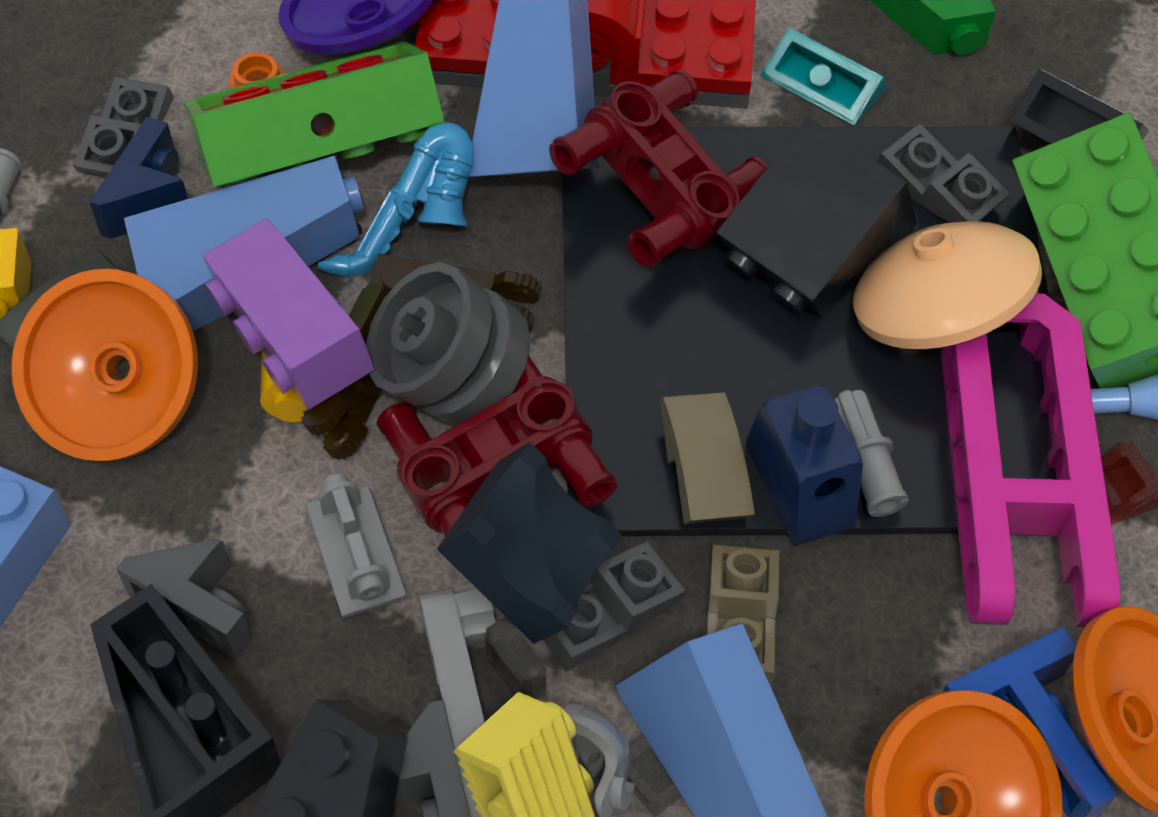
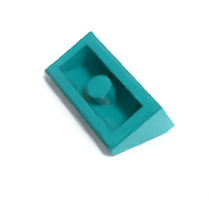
[760,28,888,126]

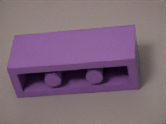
[202,218,375,410]

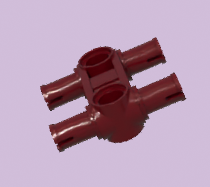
[549,69,769,267]
[376,355,617,536]

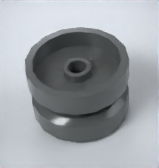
[366,262,531,427]

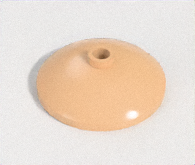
[853,221,1042,349]

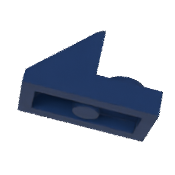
[89,117,188,239]

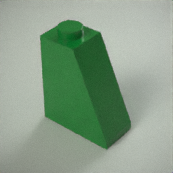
[869,0,996,55]

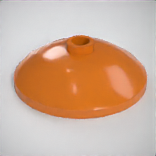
[12,269,198,462]
[1071,606,1158,814]
[864,691,1063,817]

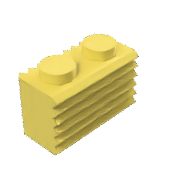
[453,692,596,817]

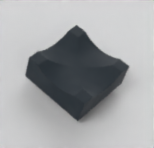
[437,441,622,644]

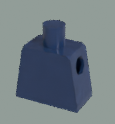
[746,385,863,546]

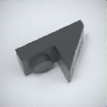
[116,539,252,661]
[394,699,470,817]

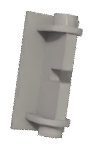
[306,473,407,619]

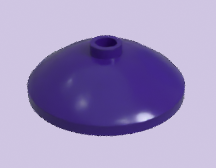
[279,0,434,56]

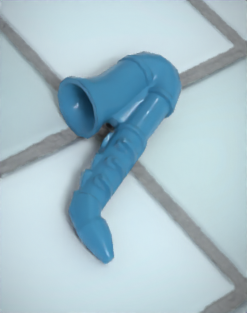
[317,122,474,277]

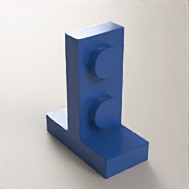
[943,627,1117,817]

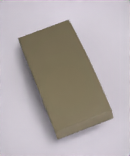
[660,392,755,524]
[706,544,779,689]

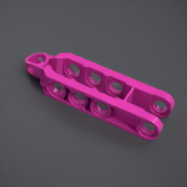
[941,291,1120,627]

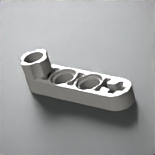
[418,583,499,817]

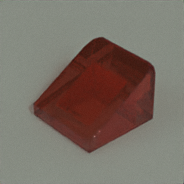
[1101,439,1158,525]

